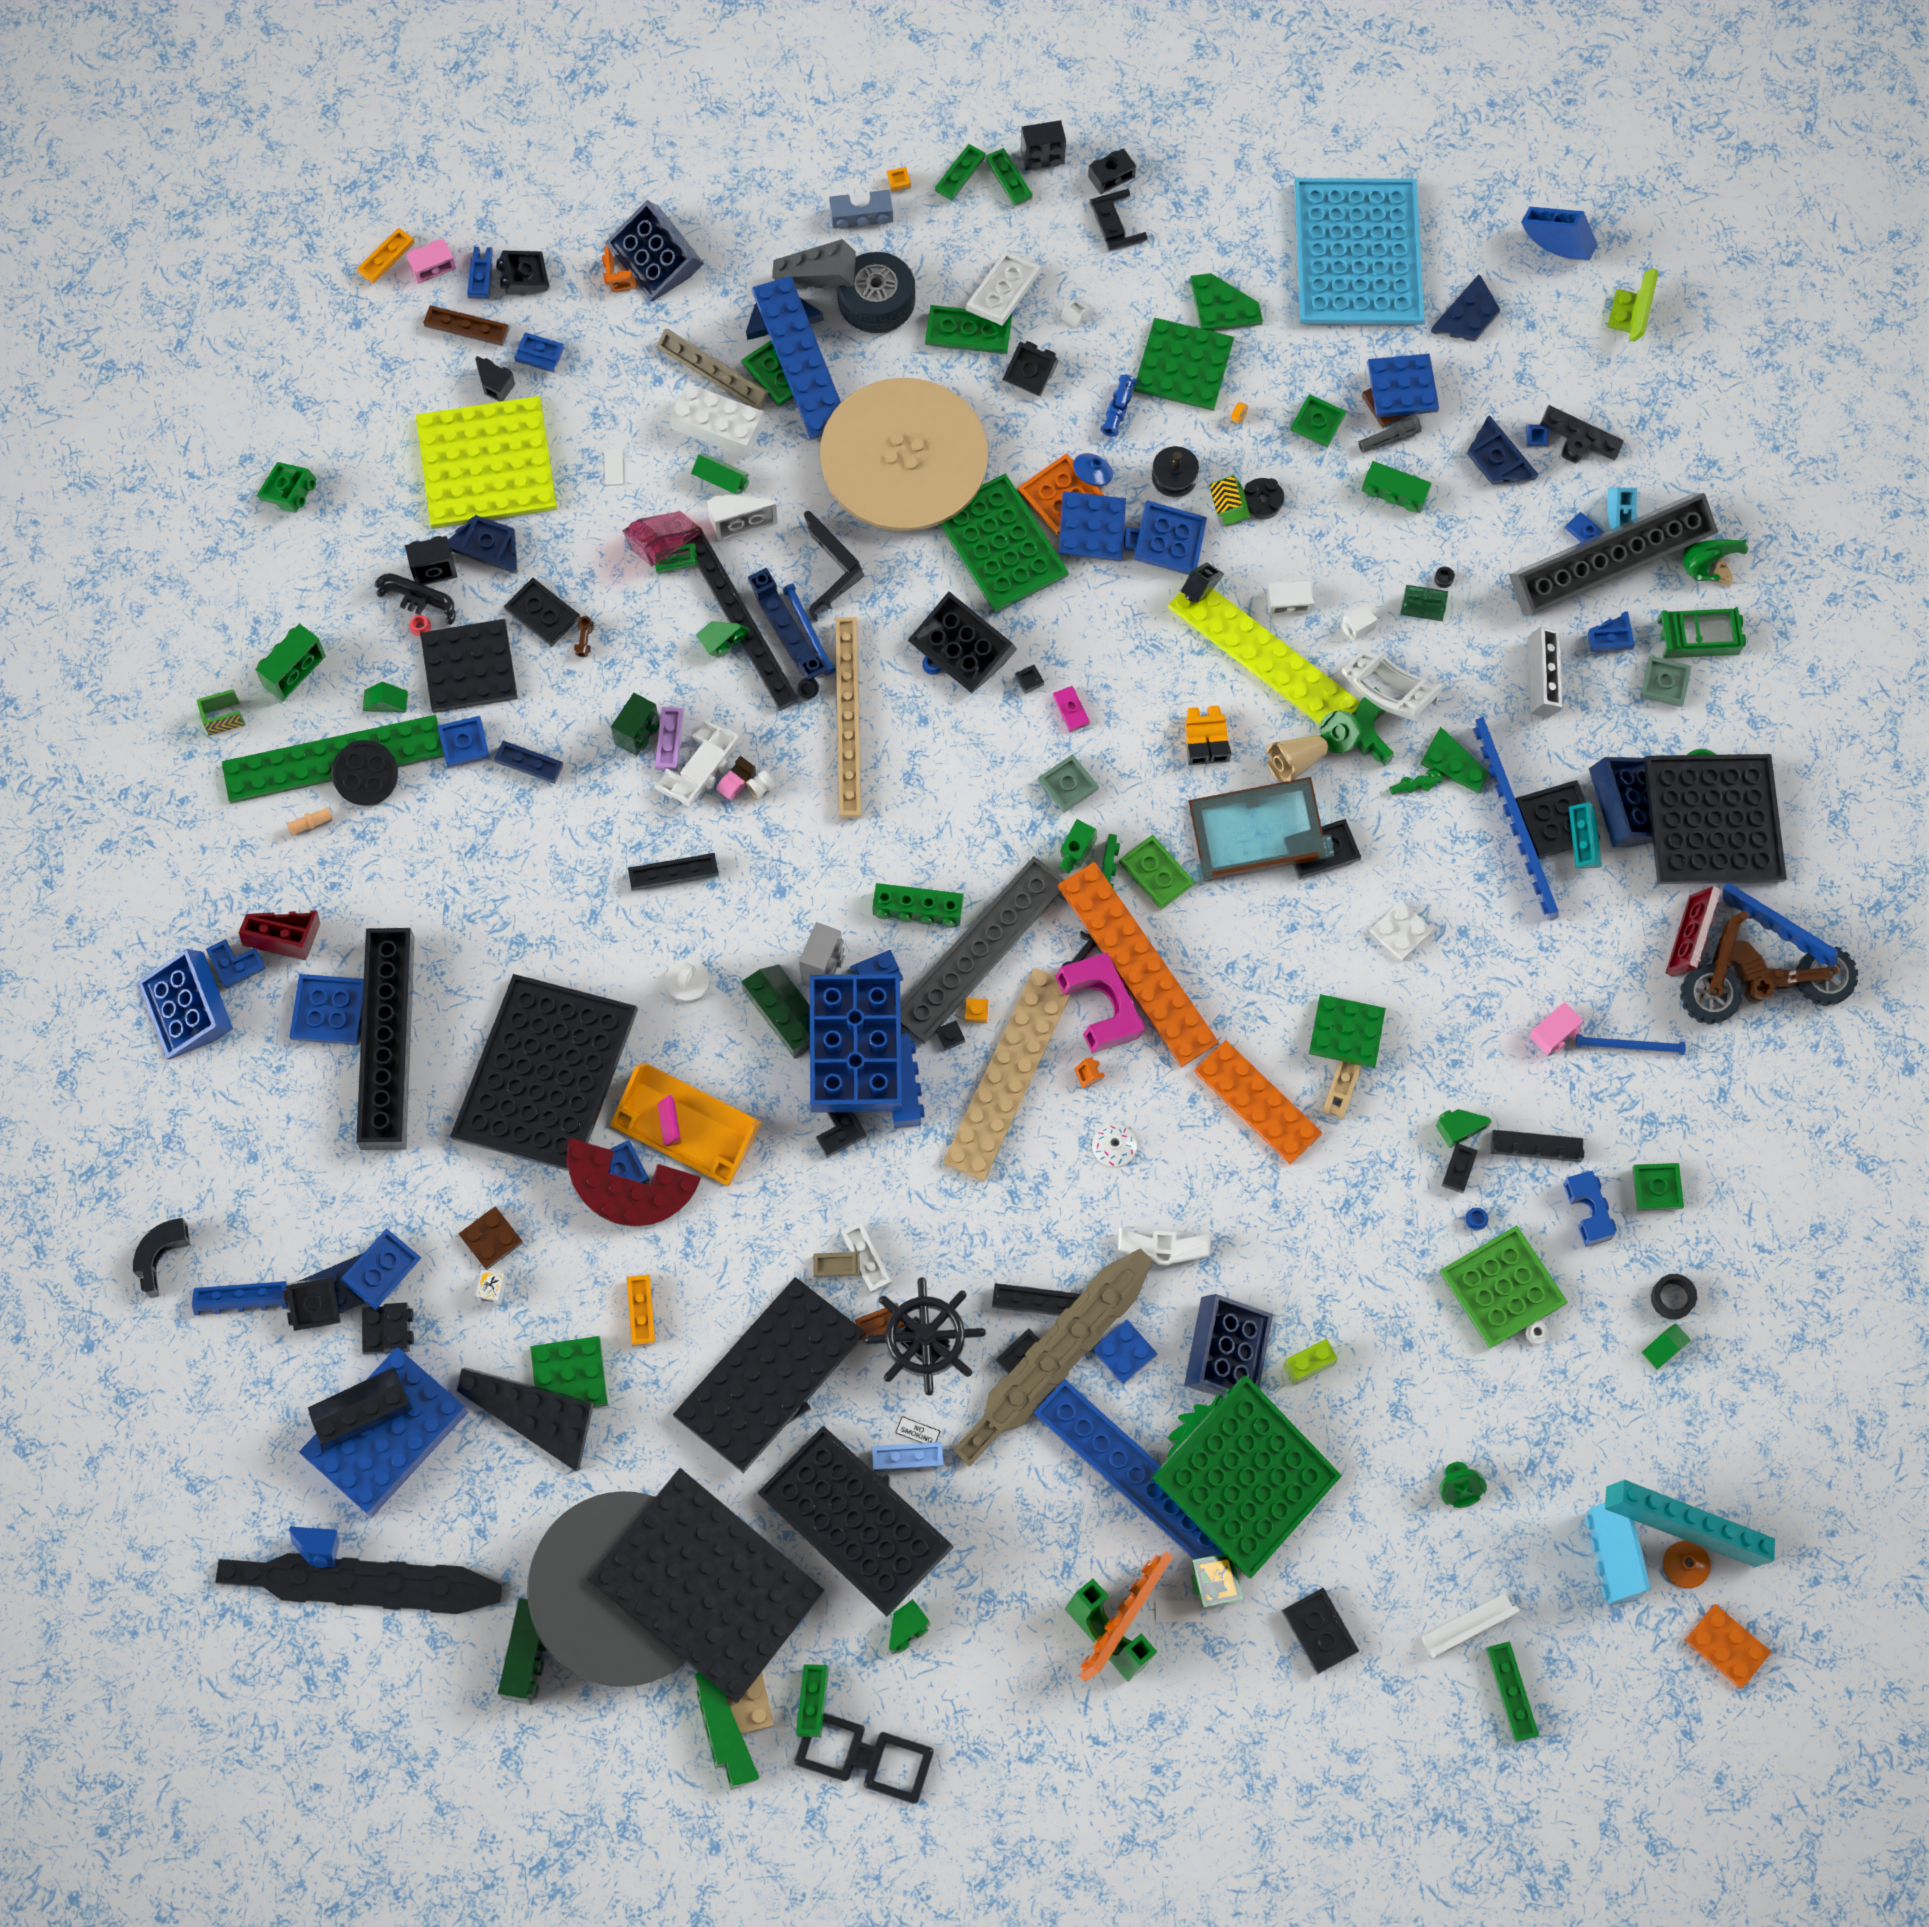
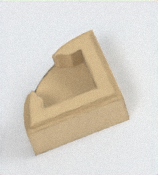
[1712,559,1733,587]

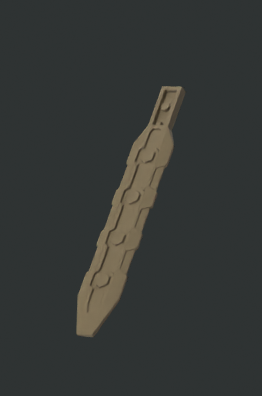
[952,1248,1153,1466]

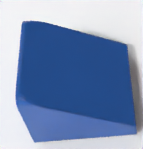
[1526,424,1549,446]

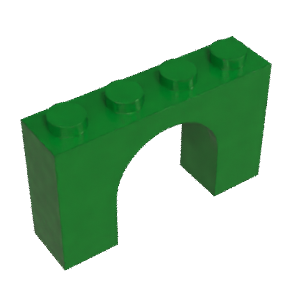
[1065,1578,1158,1682]

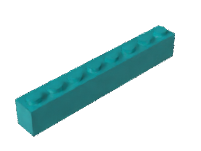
[1605,1479,1775,1567]

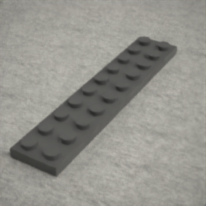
[900,856,1064,1044]

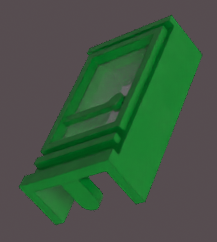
[1657,607,1746,658]

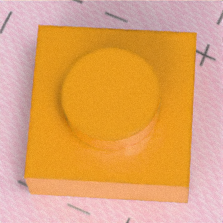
[887,167,911,192]
[965,998,988,1023]

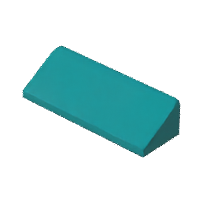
[1569,802,1602,869]

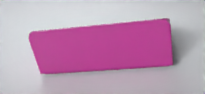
[657,1095,681,1146]

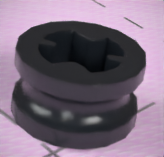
[1434,566,1455,588]

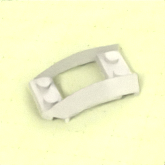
[1342,651,1443,722]

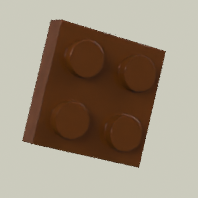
[458,1206,523,1271]

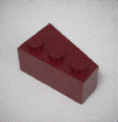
[238,910,321,961]

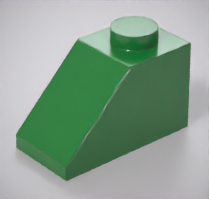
[1436,1109,1492,1148]

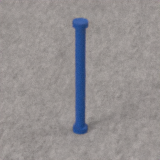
[783,584,836,676]
[1575,1034,1686,1055]

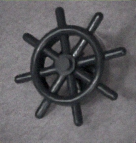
[865,1277,986,1396]

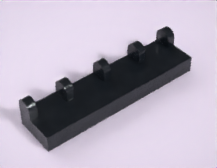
[1491,1130,1585,1162]

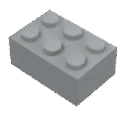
[799,922,845,987]

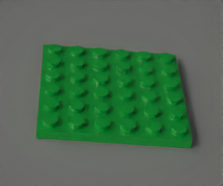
[1151,1375,1342,1579]

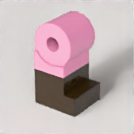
[716,756,756,801]

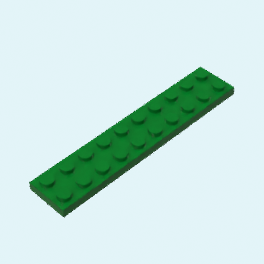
[221,715,445,804]

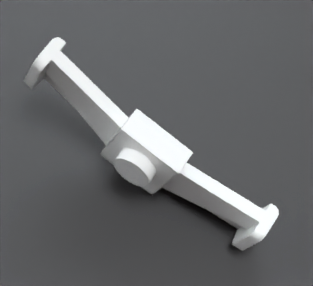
[1118,1228,1211,1266]

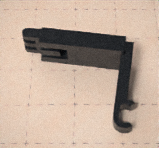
[804,511,864,621]

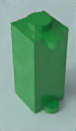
[691,453,749,494]

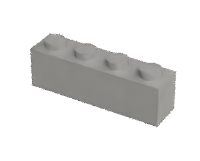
[1528,626,1563,718]

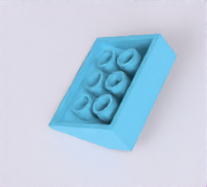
[1585,1503,1651,1605]

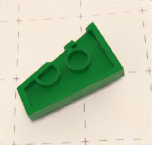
[1420,726,1489,794]

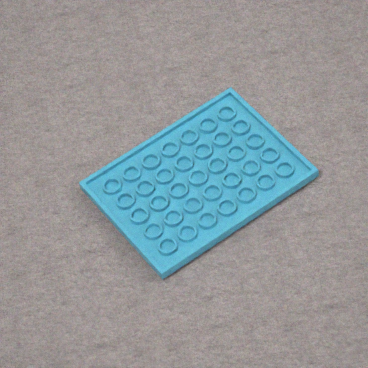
[1294,178,1424,325]

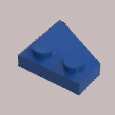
[1587,611,1635,652]

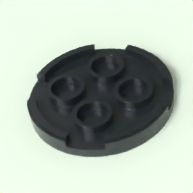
[331,740,398,806]

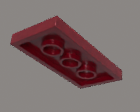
[1665,886,1721,977]

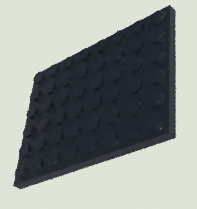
[450,974,638,1171]
[588,1468,825,1704]

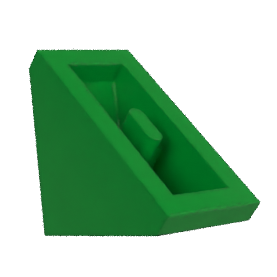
[363,681,408,712]
[1641,1323,1691,1370]

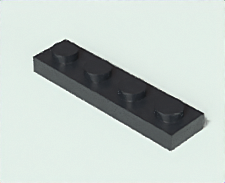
[628,853,719,891]
[992,1283,1081,1316]

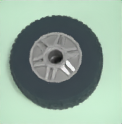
[837,252,916,333]

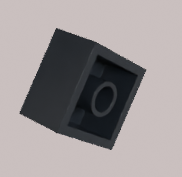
[1020,120,1066,170]
[405,536,458,585]

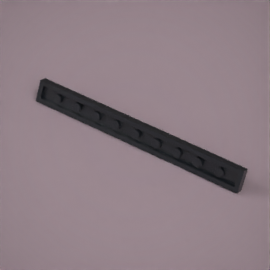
[682,528,798,711]

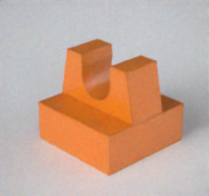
[1074,1057,1105,1088]

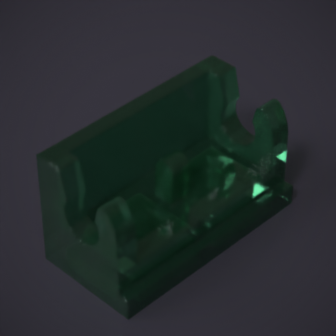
[1400,585,1448,621]

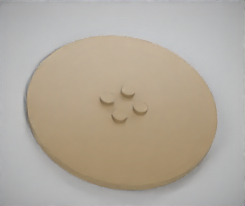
[820,378,988,531]

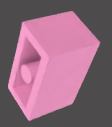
[406,238,456,284]
[1529,1002,1583,1055]

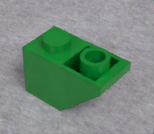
[696,621,750,658]
[889,1599,930,1654]

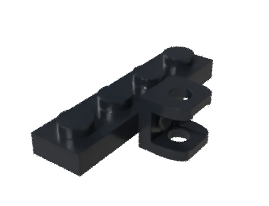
[1540,405,1624,464]

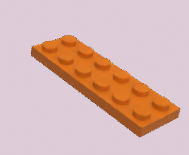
[1194,1040,1323,1165]
[1078,1551,1174,1682]

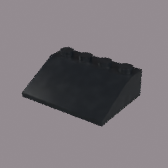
[907,591,1017,694]

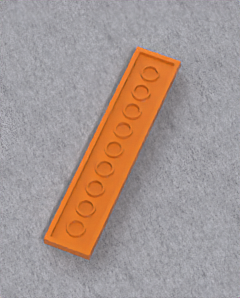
[1057,861,1219,1067]

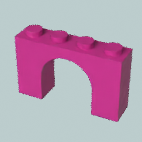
[1055,953,1145,1054]

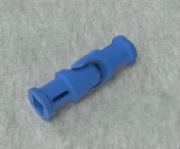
[1100,374,1137,437]

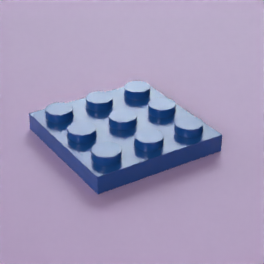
[1367,353,1439,418]
[1058,491,1126,561]
[1133,500,1207,575]
[289,974,364,1045]

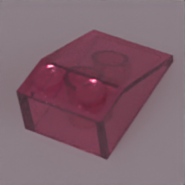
[622,511,703,567]

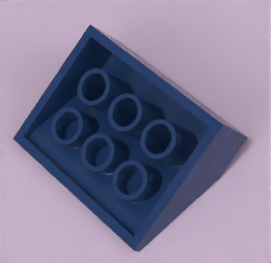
[605,200,704,301]
[1589,757,1653,847]
[1184,1294,1273,1397]

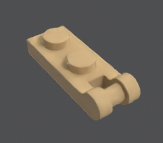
[1322,1061,1361,1119]

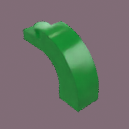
[1355,687,1394,766]

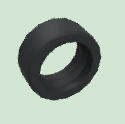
[1651,1274,1698,1320]

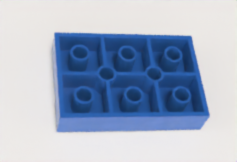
[810,974,902,1113]
[299,1347,469,1518]

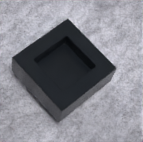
[1015,665,1044,694]
[936,1020,965,1051]

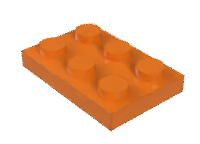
[1684,1604,1772,1689]

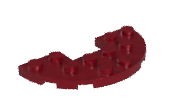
[567,1138,701,1226]

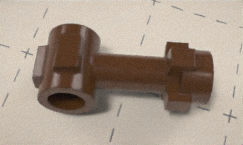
[574,616,594,657]

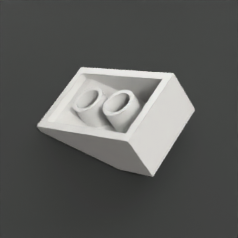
[707,494,778,542]

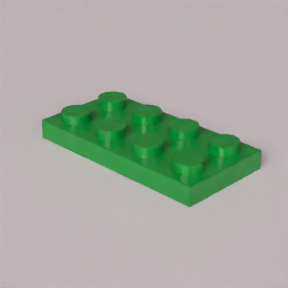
[925,305,1012,354]

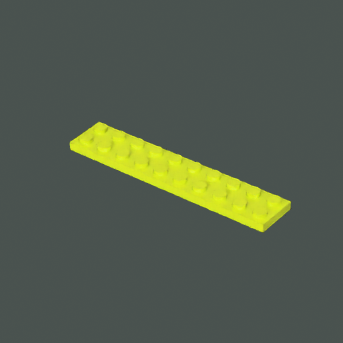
[1168,589,1360,725]

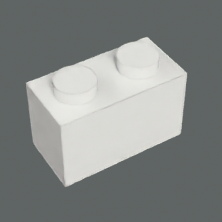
[1266,579,1314,616]

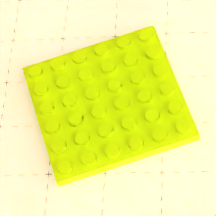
[415,396,557,529]

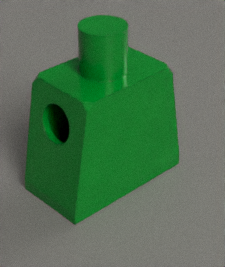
[1058,819,1098,874]

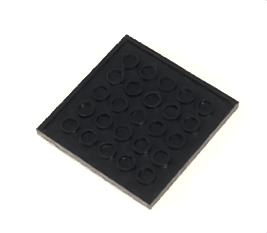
[1643,754,1787,884]

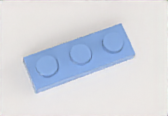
[872,1442,943,1472]

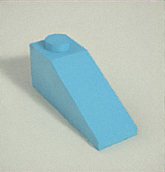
[1607,488,1637,530]

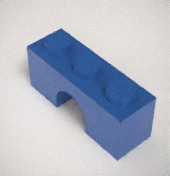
[1563,1170,1617,1247]

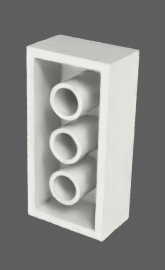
[670,383,765,458]

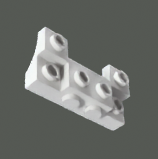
[654,719,740,807]

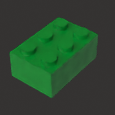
[255,623,326,702]

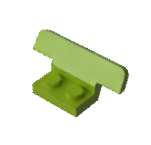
[1607,268,1659,342]

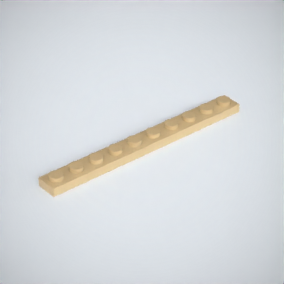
[835,617,861,819]

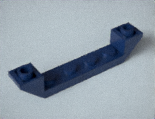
[748,567,828,680]

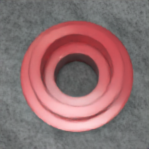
[409,615,431,636]

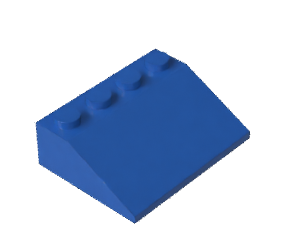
[138,948,233,1060]

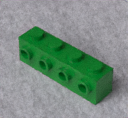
[872,883,964,927]

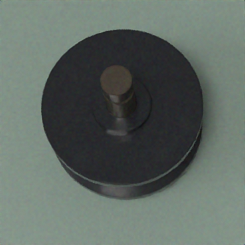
[1151,446,1199,497]

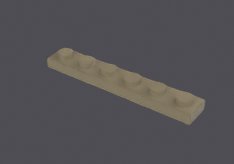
[656,329,769,410]

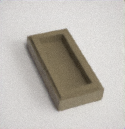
[813,1252,860,1277]

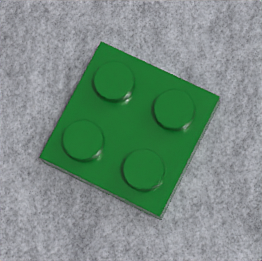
[1290,394,1347,448]
[1632,1163,1684,1211]

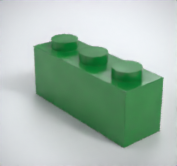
[1361,461,1432,513]

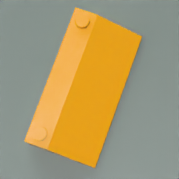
[609,1062,763,1186]

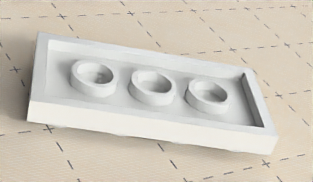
[966,251,1041,326]

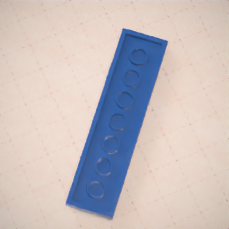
[752,276,841,440]

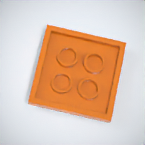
[1017,453,1105,536]

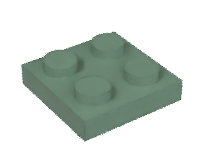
[1640,656,1691,707]
[1038,754,1099,813]

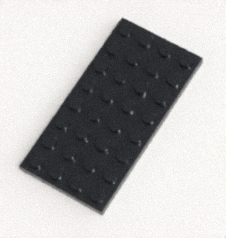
[673,1277,866,1474]
[757,1425,954,1617]

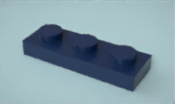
[494,740,564,784]

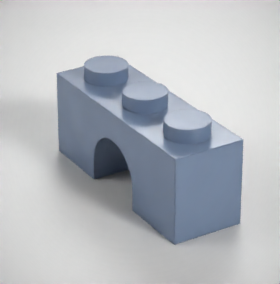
[829,190,893,229]

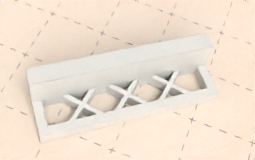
[1421,1593,1520,1659]

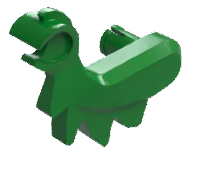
[1167,1388,1229,1458]

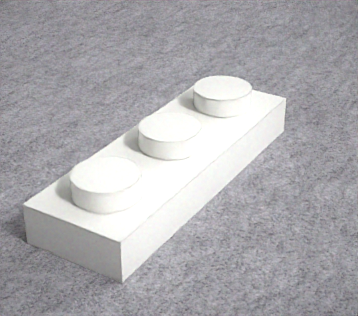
[841,1222,891,1293]

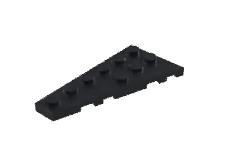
[457,1367,594,1472]

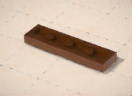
[423,305,509,346]

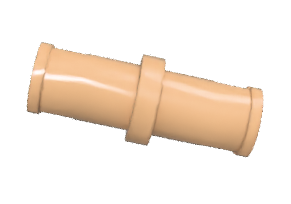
[286,807,333,836]

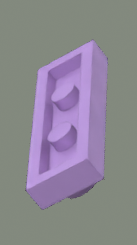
[655,707,684,771]

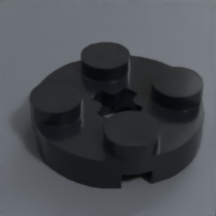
[1244,478,1284,519]

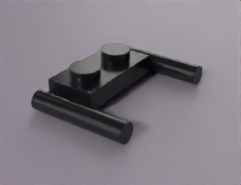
[1089,189,1148,251]

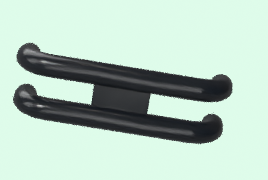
[374,573,456,625]

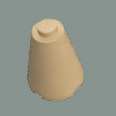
[1266,735,1328,784]

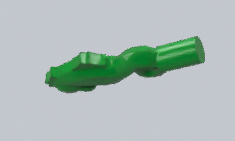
[1389,769,1444,795]

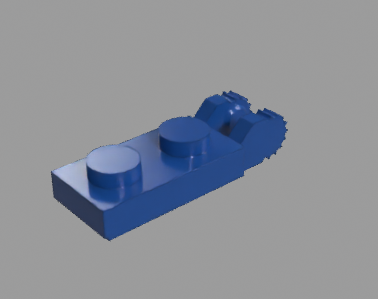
[467,247,493,299]

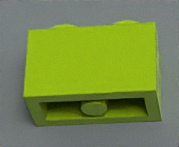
[1283,1338,1338,1385]

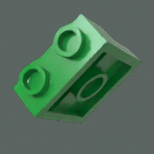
[256,462,317,513]

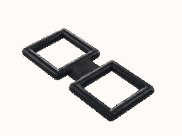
[794,1713,934,1804]

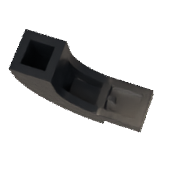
[133,1218,190,1298]

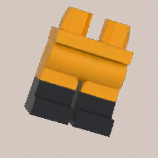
[1184,705,1231,765]

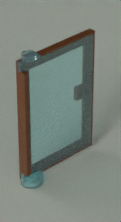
[1188,777,1334,882]

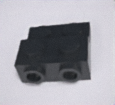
[496,250,550,295]
[1002,341,1059,397]
[283,1276,341,1331]
[362,1302,414,1355]

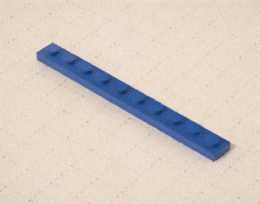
[1473,717,1559,920]

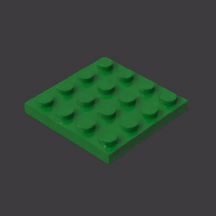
[1134,317,1234,411]

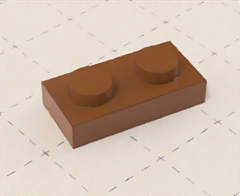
[855,1303,906,1343]

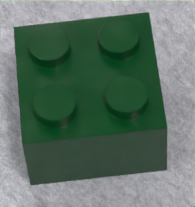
[611,692,660,756]

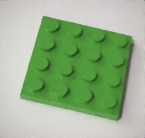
[1439,1225,1568,1349]

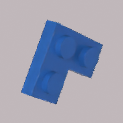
[206,939,266,988]

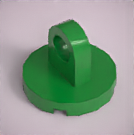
[1439,1461,1487,1508]

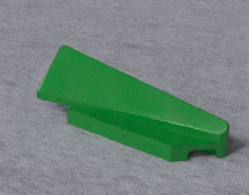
[694,1673,759,1790]

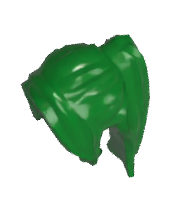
[1683,539,1748,581]

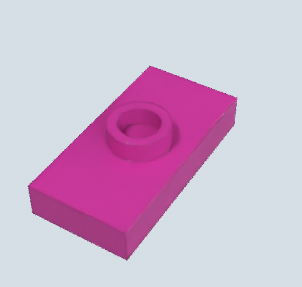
[1053,686,1090,732]

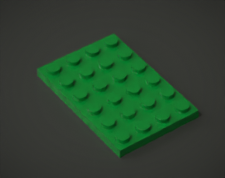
[939,473,1069,613]

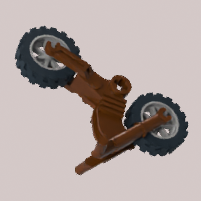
[1680,911,1858,1025]

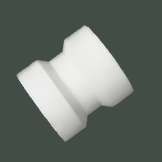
[745,770,776,800]

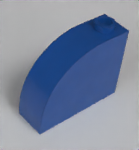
[1521,207,1598,261]

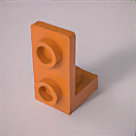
[602,247,636,292]

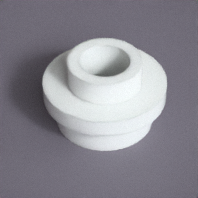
[1525,1321,1549,1344]

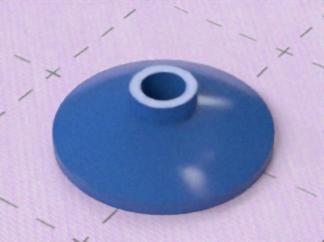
[1073,453,1113,487]

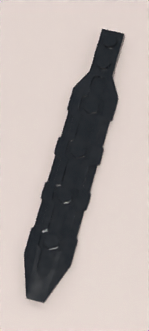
[215,1553,502,1615]

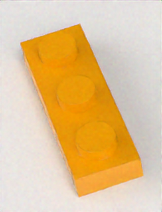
[357,227,415,284]
[627,1274,655,1346]

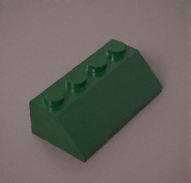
[741,964,810,1058]

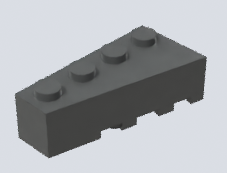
[772,239,856,289]

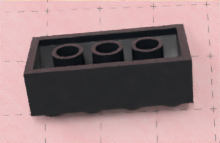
[308,1367,413,1450]

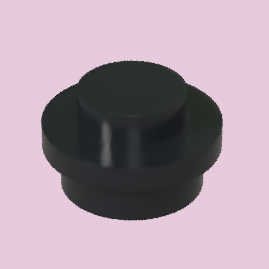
[798,678,819,699]

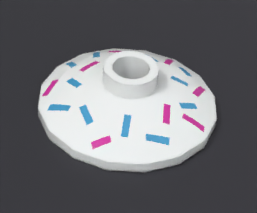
[1092,1124,1137,1168]

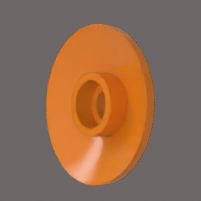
[1663,1541,1711,1588]

